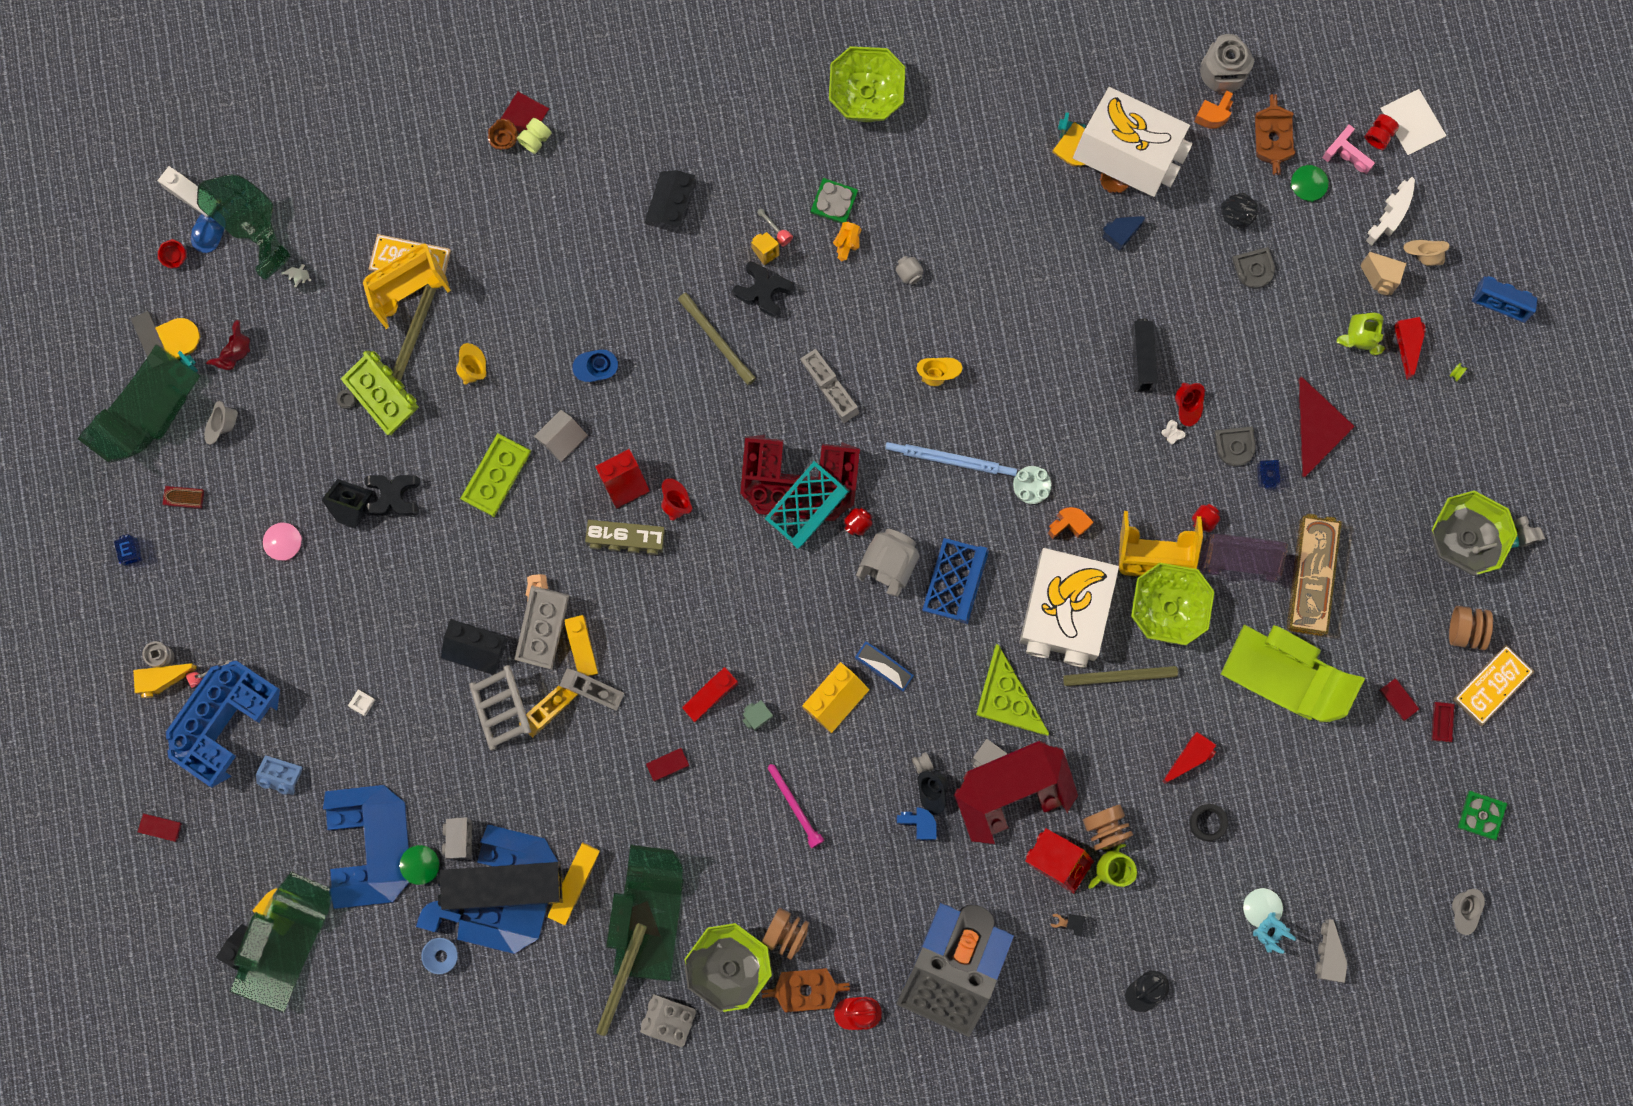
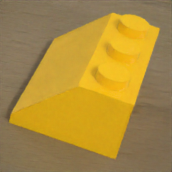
[802,662,869,734]

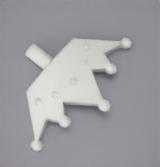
[281,264,311,287]

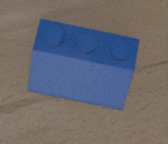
[1471,276,1537,323]

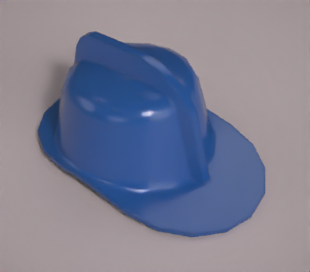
[191,211,226,253]
[572,350,618,382]

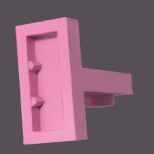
[1322,125,1375,174]

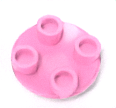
[263,523,302,561]

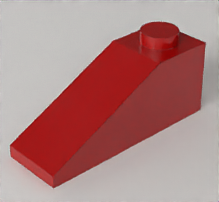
[1394,317,1426,380]
[682,667,738,722]
[1162,732,1216,784]

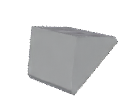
[534,410,588,463]

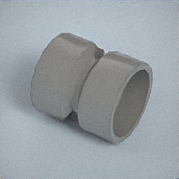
[142,641,174,668]

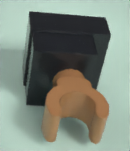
[1051,914,1085,937]

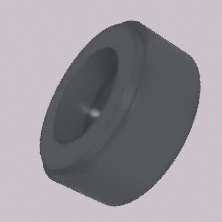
[336,390,357,410]

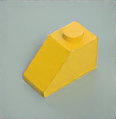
[751,232,780,265]

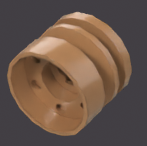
[1449,606,1493,650]
[1082,804,1133,851]
[762,907,809,959]

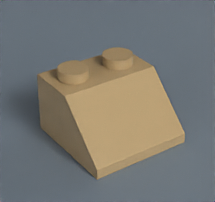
[1361,252,1406,295]

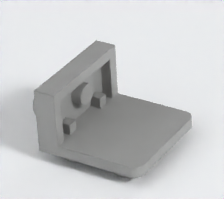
[640,994,696,1047]

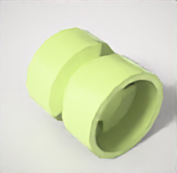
[517,118,552,154]

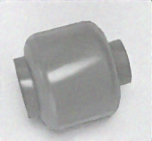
[896,256,924,285]

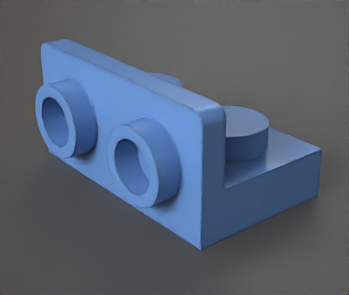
[256,755,302,795]

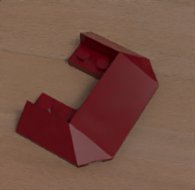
[740,434,860,521]
[954,741,1078,844]

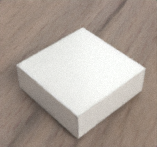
[348,690,375,716]

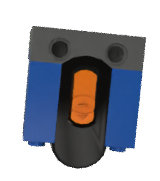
[896,903,1014,1037]

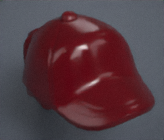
[206,320,250,370]

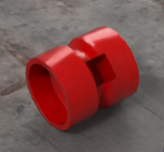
[1365,114,1399,150]

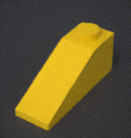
[564,615,598,676]
[133,663,197,698]
[519,686,578,738]

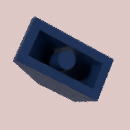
[1102,216,1145,251]

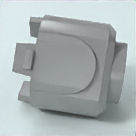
[1200,34,1254,95]
[856,529,920,597]

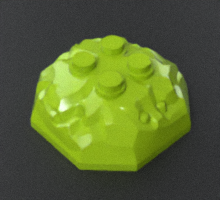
[829,46,905,122]
[1131,563,1214,646]

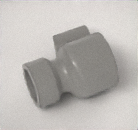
[1513,516,1546,547]

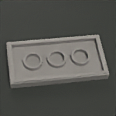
[514,585,570,670]

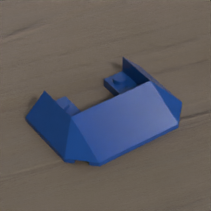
[166,660,280,788]
[323,785,410,909]
[457,825,558,954]

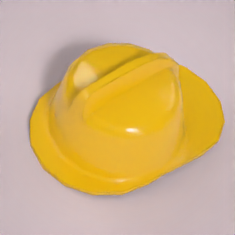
[456,343,486,385]
[916,358,962,386]

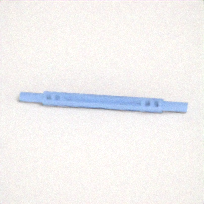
[885,442,1017,476]

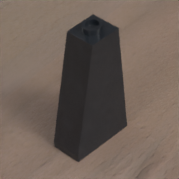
[1132,318,1158,392]

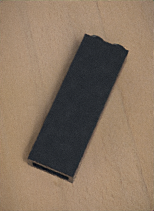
[437,862,563,911]

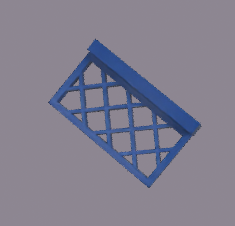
[922,538,989,624]

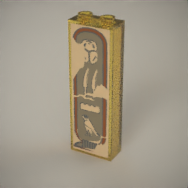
[1286,514,1342,637]

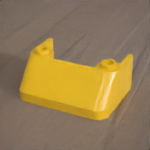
[363,244,451,329]
[1119,511,1203,576]

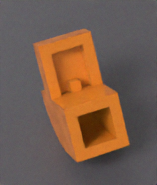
[1194,90,1233,129]
[1048,507,1093,539]

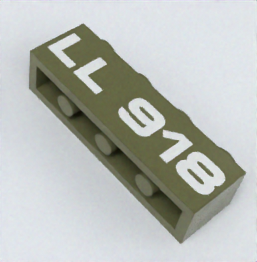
[585,520,665,555]

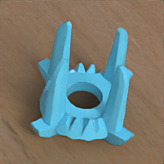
[1253,912,1296,954]

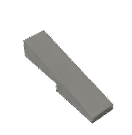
[800,349,859,423]

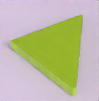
[976,644,1049,736]

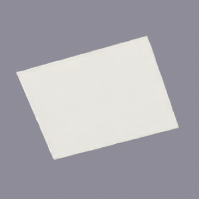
[1381,89,1446,155]

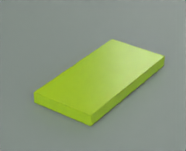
[460,433,531,517]

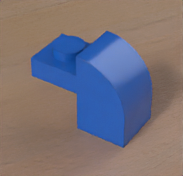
[896,807,937,840]
[416,901,463,933]

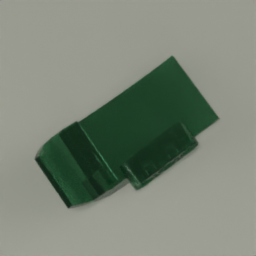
[78,344,201,463]
[606,845,684,981]
[229,871,332,1013]

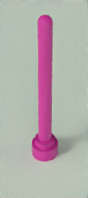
[768,764,825,849]

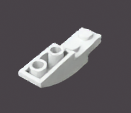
[1366,177,1415,246]

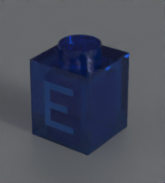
[114,534,143,566]

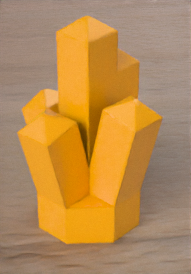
[833,222,861,261]

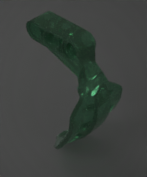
[197,174,290,280]

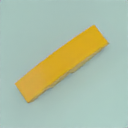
[548,842,600,925]

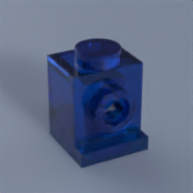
[1257,460,1281,490]

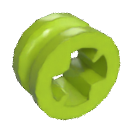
[1449,363,1467,382]

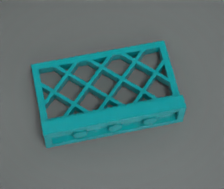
[765,461,850,549]

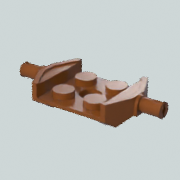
[1255,94,1295,176]
[761,968,850,1012]

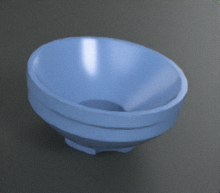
[421,938,458,974]

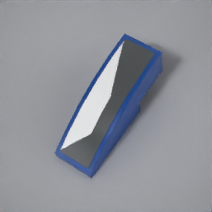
[855,641,914,692]

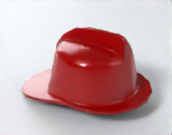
[1175,383,1205,426]
[661,479,692,521]
[834,997,882,1030]

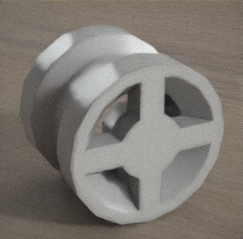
[912,752,934,774]

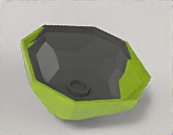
[1430,491,1518,576]
[684,923,772,1012]

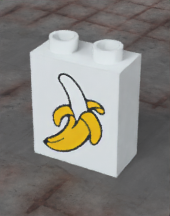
[1073,87,1193,197]
[1019,548,1119,667]

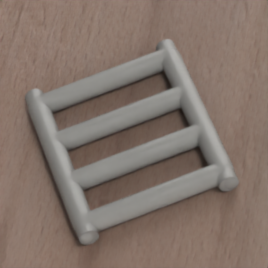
[469,665,531,751]

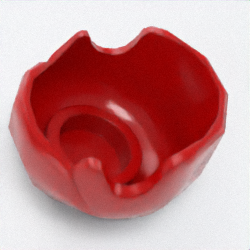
[158,239,187,269]

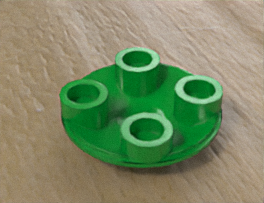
[1290,165,1328,202]
[400,845,439,885]

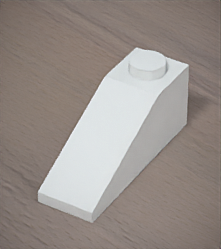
[158,166,219,218]

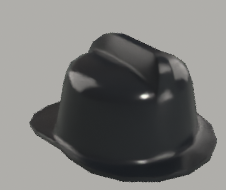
[917,770,949,815]
[1125,970,1169,1012]

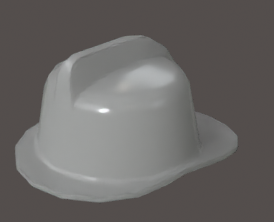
[204,401,238,445]
[1452,889,1485,935]

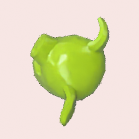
[1336,313,1385,355]
[1088,844,1137,889]

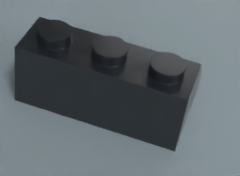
[644,170,696,234]
[440,619,508,675]

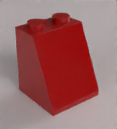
[595,449,650,509]
[1025,828,1094,894]

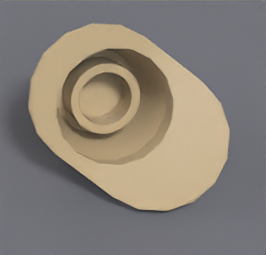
[1403,240,1450,266]

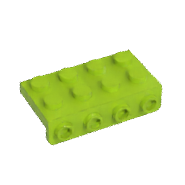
[341,350,419,435]

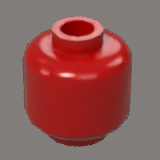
[1192,504,1220,532]
[844,507,873,536]

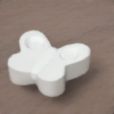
[1162,420,1185,444]

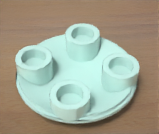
[1013,466,1051,504]
[1243,888,1283,927]

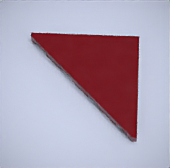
[1298,377,1355,478]

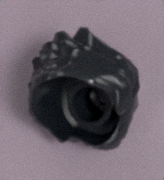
[1220,192,1258,229]

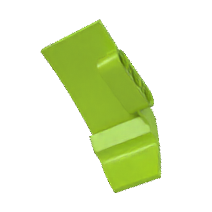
[1220,625,1365,722]

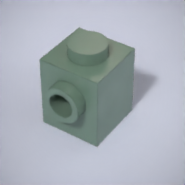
[742,700,773,731]

